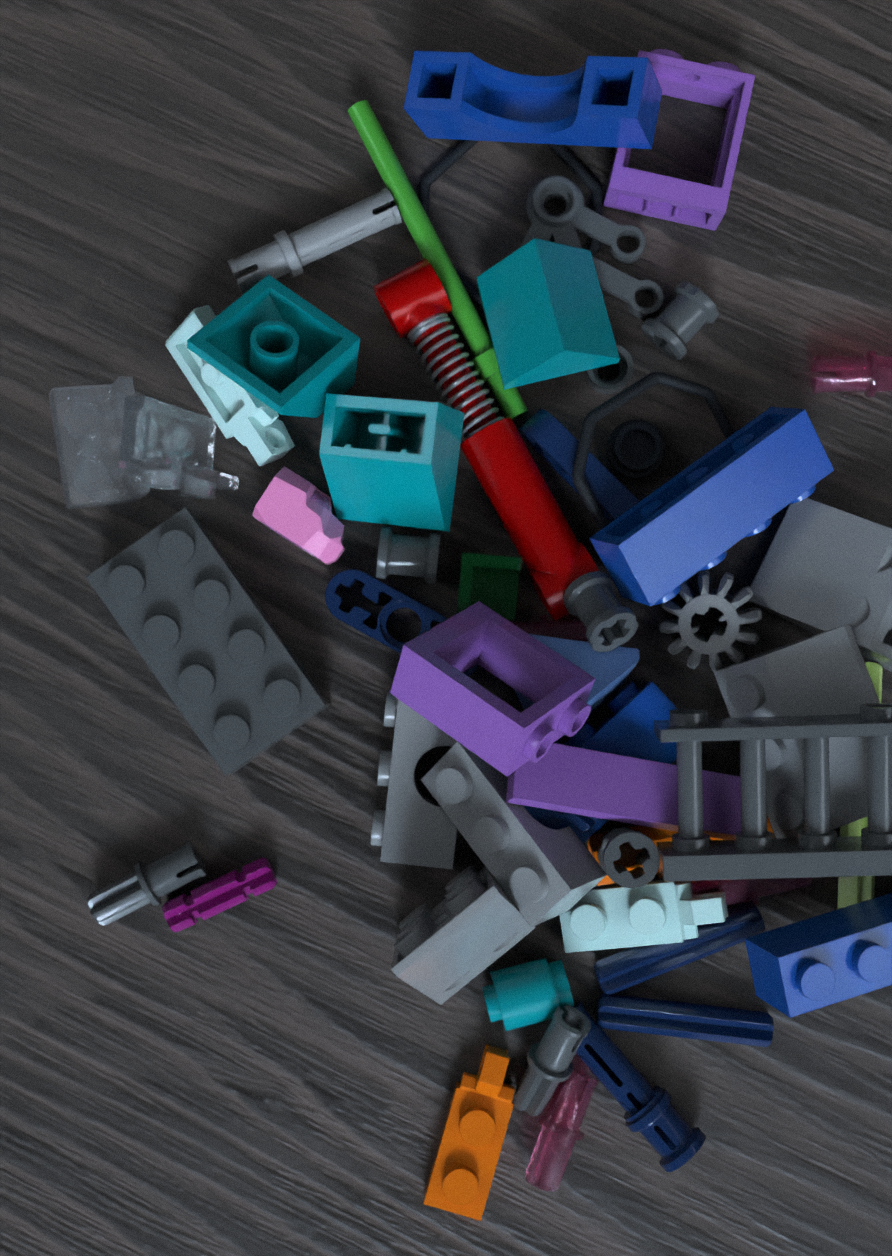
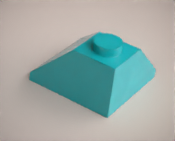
[187,274,360,418]

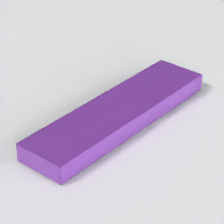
[506,743,741,840]

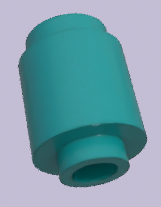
[482,957,574,1031]

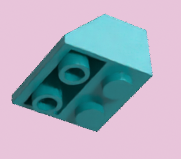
[319,393,464,532]

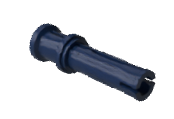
[573,1002,706,1172]

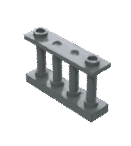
[654,703,892,881]

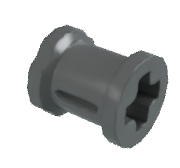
[641,281,720,361]
[376,526,441,585]
[563,571,638,652]
[597,826,660,889]

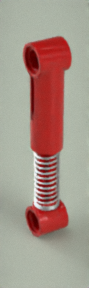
[373,258,599,622]

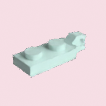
[165,305,295,467]
[559,880,728,953]

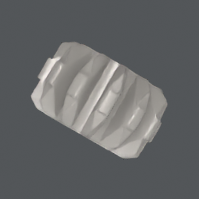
[659,570,762,672]

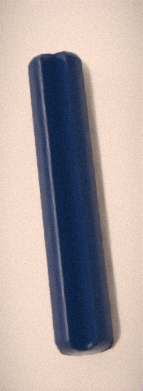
[594,901,765,995]
[596,993,774,1047]

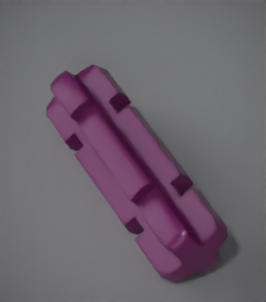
[162,858,277,932]

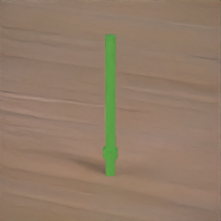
[347,100,528,420]

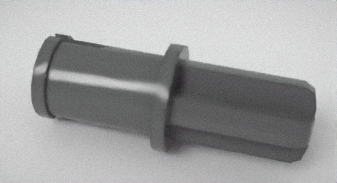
[87,841,207,926]
[513,1006,591,1116]

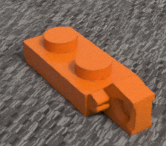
[423,1044,515,1221]

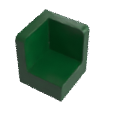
[457,553,522,622]

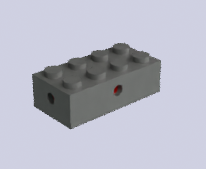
[86,507,331,776]

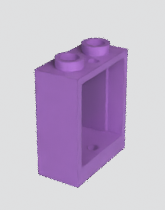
[603,49,755,231]
[390,601,596,777]

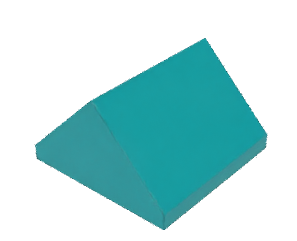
[476,238,620,390]

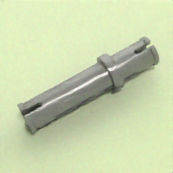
[227,187,402,294]

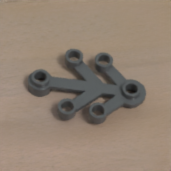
[519,176,664,394]

